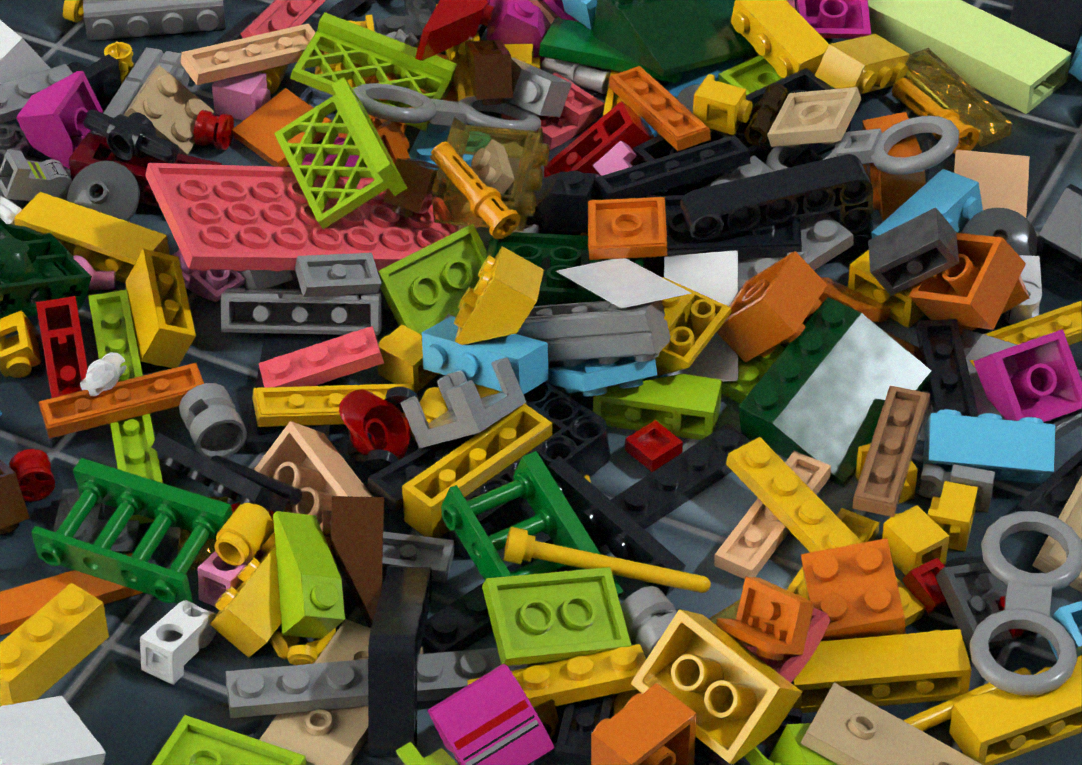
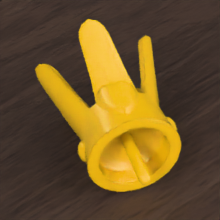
[104,41,134,83]

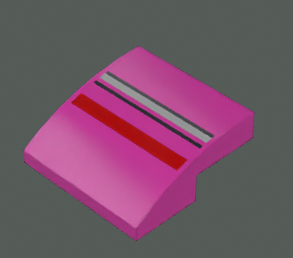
[427,664,555,765]

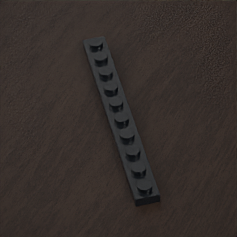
[422,423,751,653]

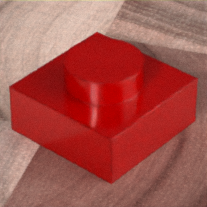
[625,420,683,472]
[902,557,947,614]

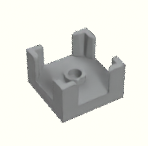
[400,357,526,448]

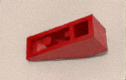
[415,0,495,61]
[544,101,655,178]
[36,296,88,398]

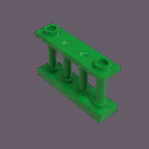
[441,451,624,599]
[31,458,233,604]

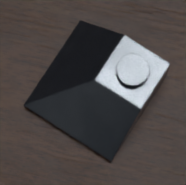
[520,171,604,233]

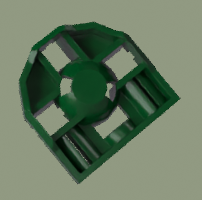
[0,218,92,319]

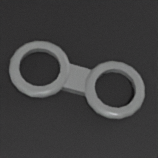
[353,83,541,136]
[766,116,959,175]
[969,511,1082,695]

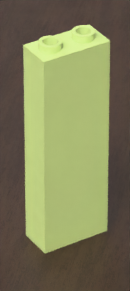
[868,0,1071,114]

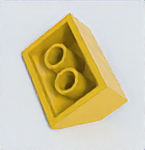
[631,609,802,764]

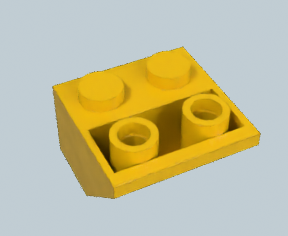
[453,246,544,345]
[655,277,731,376]

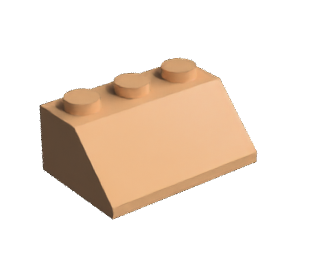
[254,421,373,552]

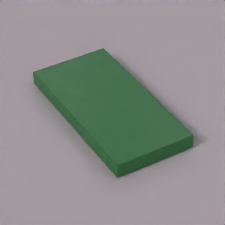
[539,17,682,83]

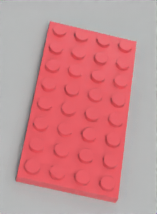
[145,163,459,272]

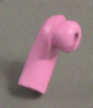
[73,255,117,290]

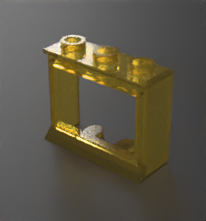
[431,117,549,231]

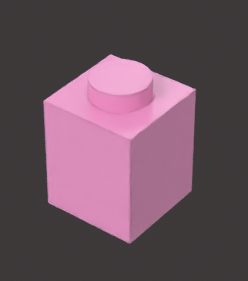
[212,72,271,120]

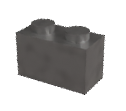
[868,207,959,296]

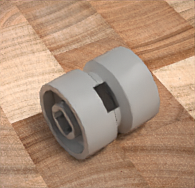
[179,383,247,460]
[621,586,678,659]

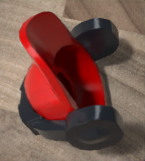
[339,387,418,473]

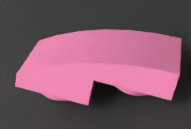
[172,250,245,302]

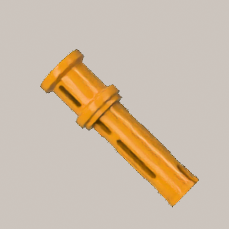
[892,78,979,154]
[430,141,521,239]

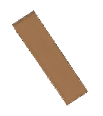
[852,385,930,517]

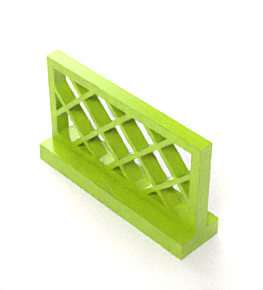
[290,12,457,131]
[274,77,407,229]

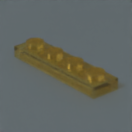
[905,48,1013,147]

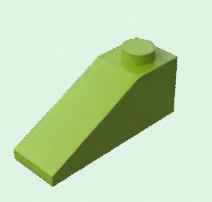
[593,374,722,440]
[273,511,345,639]

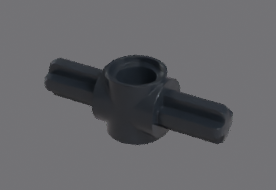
[83,109,180,163]

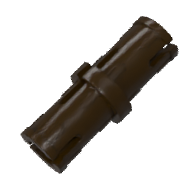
[744,83,788,146]

